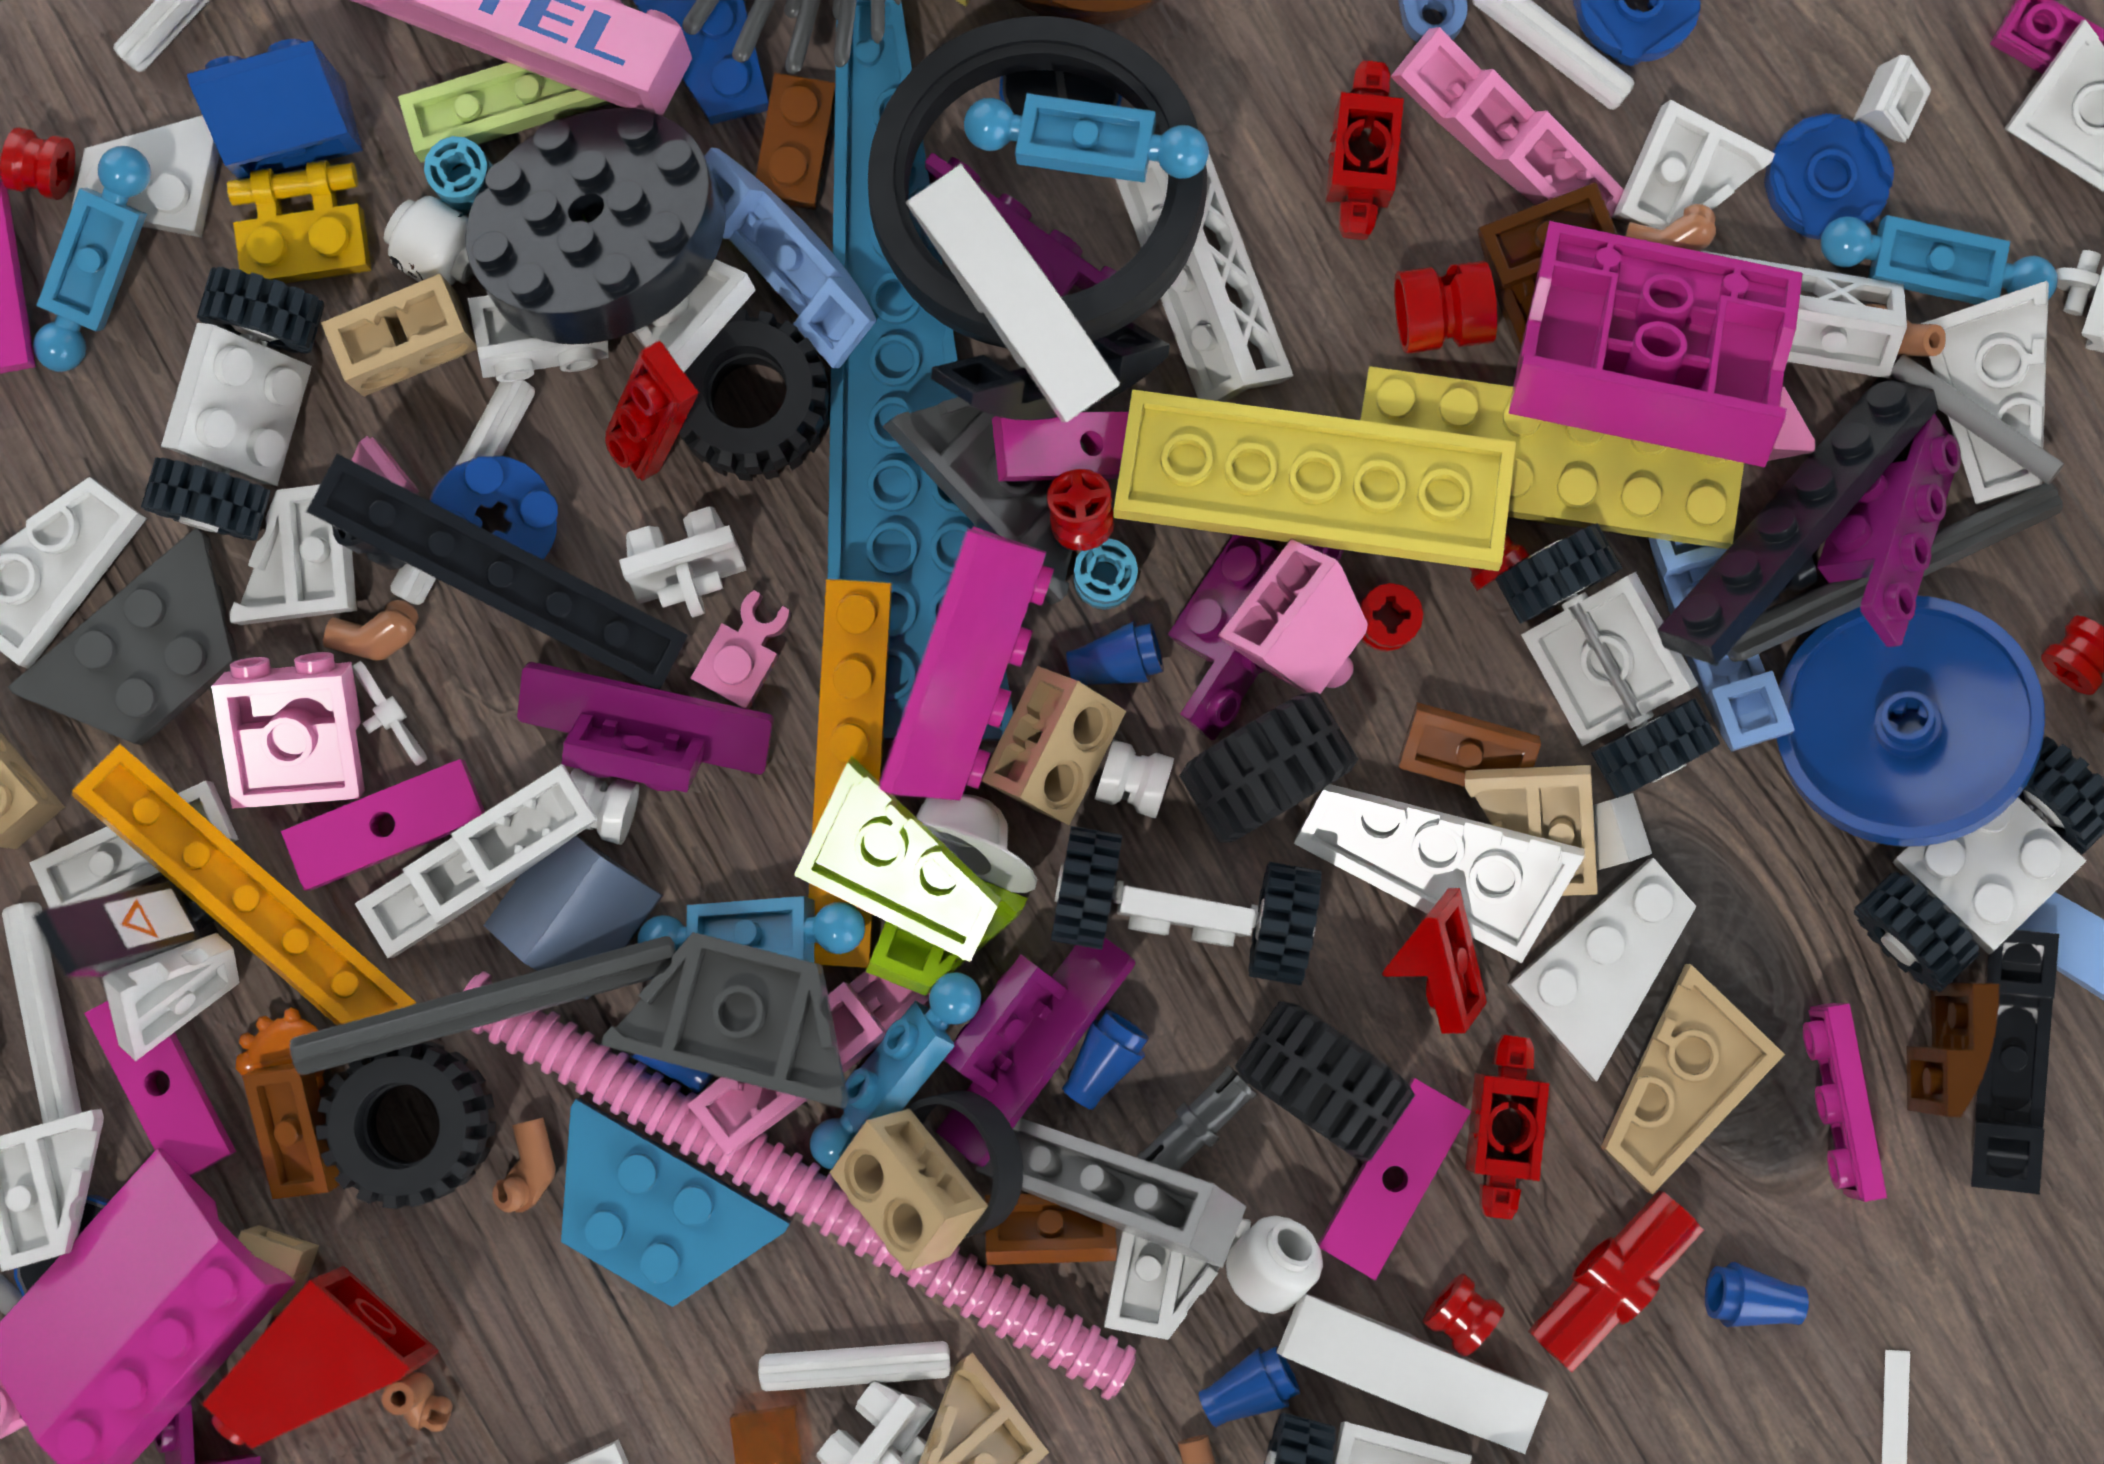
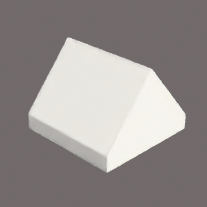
[1853,55,1931,143]
[1593,793,1652,871]

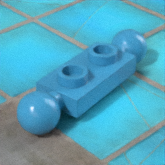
[964,93,1209,183]
[33,146,151,372]
[1820,215,2058,305]
[637,896,865,963]
[810,972,981,1170]

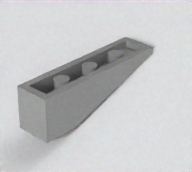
[975,1118,1247,1268]

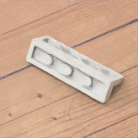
[1116,154,1293,402]
[1700,251,1907,379]

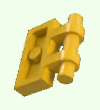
[227,160,372,284]

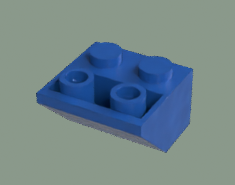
[187,39,363,179]

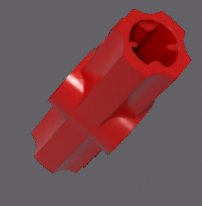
[1528,1190,1704,1373]

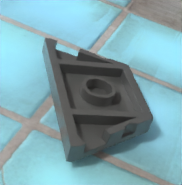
[883,397,1073,605]
[8,528,238,746]
[601,932,848,1109]

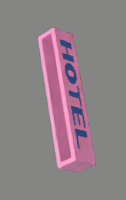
[351,0,692,116]

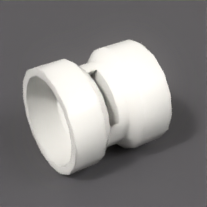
[1094,739,1174,818]
[570,768,639,845]

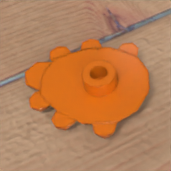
[235,1007,325,1090]

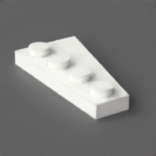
[1294,784,1585,963]

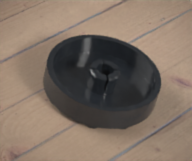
[465,108,726,345]

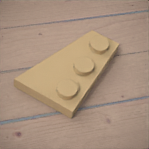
[1601,964,1785,1195]

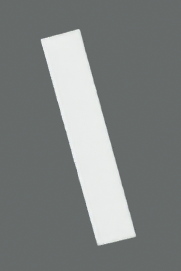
[1882,1350,1910,1464]

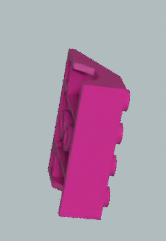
[1508,221,1803,467]
[878,526,1054,801]
[0,1149,296,1464]

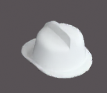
[916,794,1038,893]

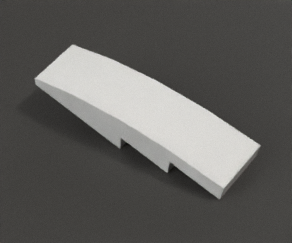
[905,164,1120,422]
[355,764,598,958]
[1276,1293,1549,1454]

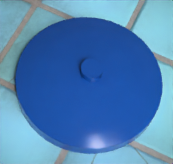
[1777,596,2045,847]

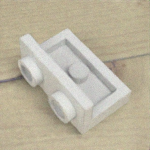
[468,295,609,382]

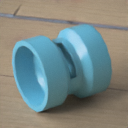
[424,136,493,215]
[1073,539,1138,610]

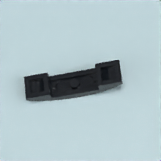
[931,322,1170,420]
[1971,930,2059,1195]

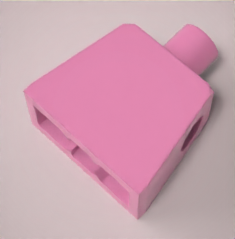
[1218,539,1368,694]

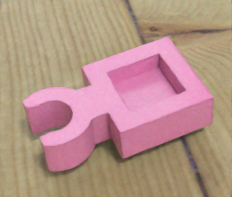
[691,590,791,709]

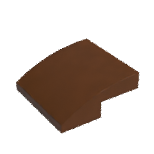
[1477,182,1618,354]
[1906,983,1999,1117]

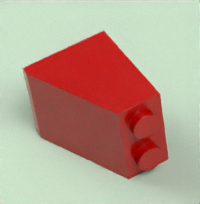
[202,1266,439,1449]

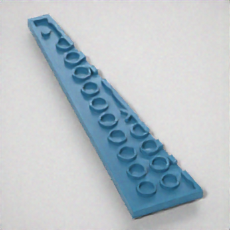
[828,0,1013,741]

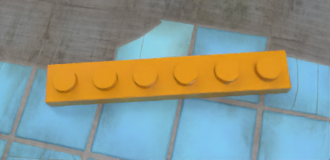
[808,579,892,968]
[72,744,416,1025]

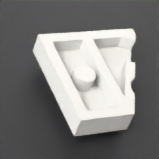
[1612,100,1775,230]
[71,115,220,238]
[230,484,357,625]
[102,933,240,1061]
[0,1109,104,1272]
[1104,1218,1251,1340]

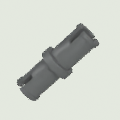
[1137,1064,1258,1172]

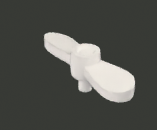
[352,661,427,766]

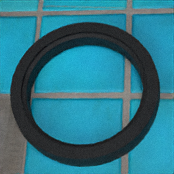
[868,16,1207,348]

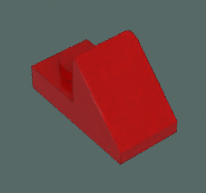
[1382,888,1487,1034]

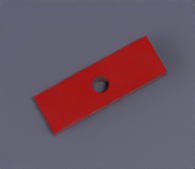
[605,340,699,481]

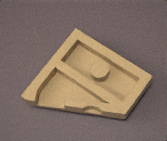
[1465,765,1598,896]
[919,1352,1049,1464]

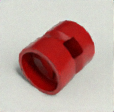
[1394,260,1497,354]

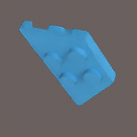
[561,1098,792,1307]

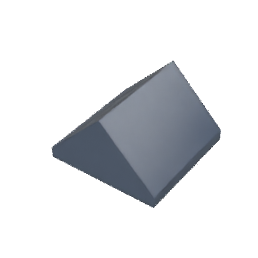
[483,835,663,1000]

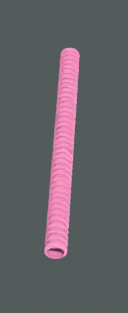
[463,971,1137,1400]

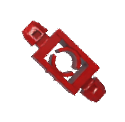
[1325,60,1404,240]
[1465,1035,1550,1220]

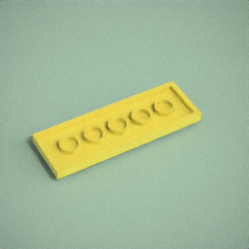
[1360,366,1744,549]
[1114,389,1516,571]

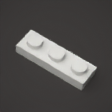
[29,781,239,908]

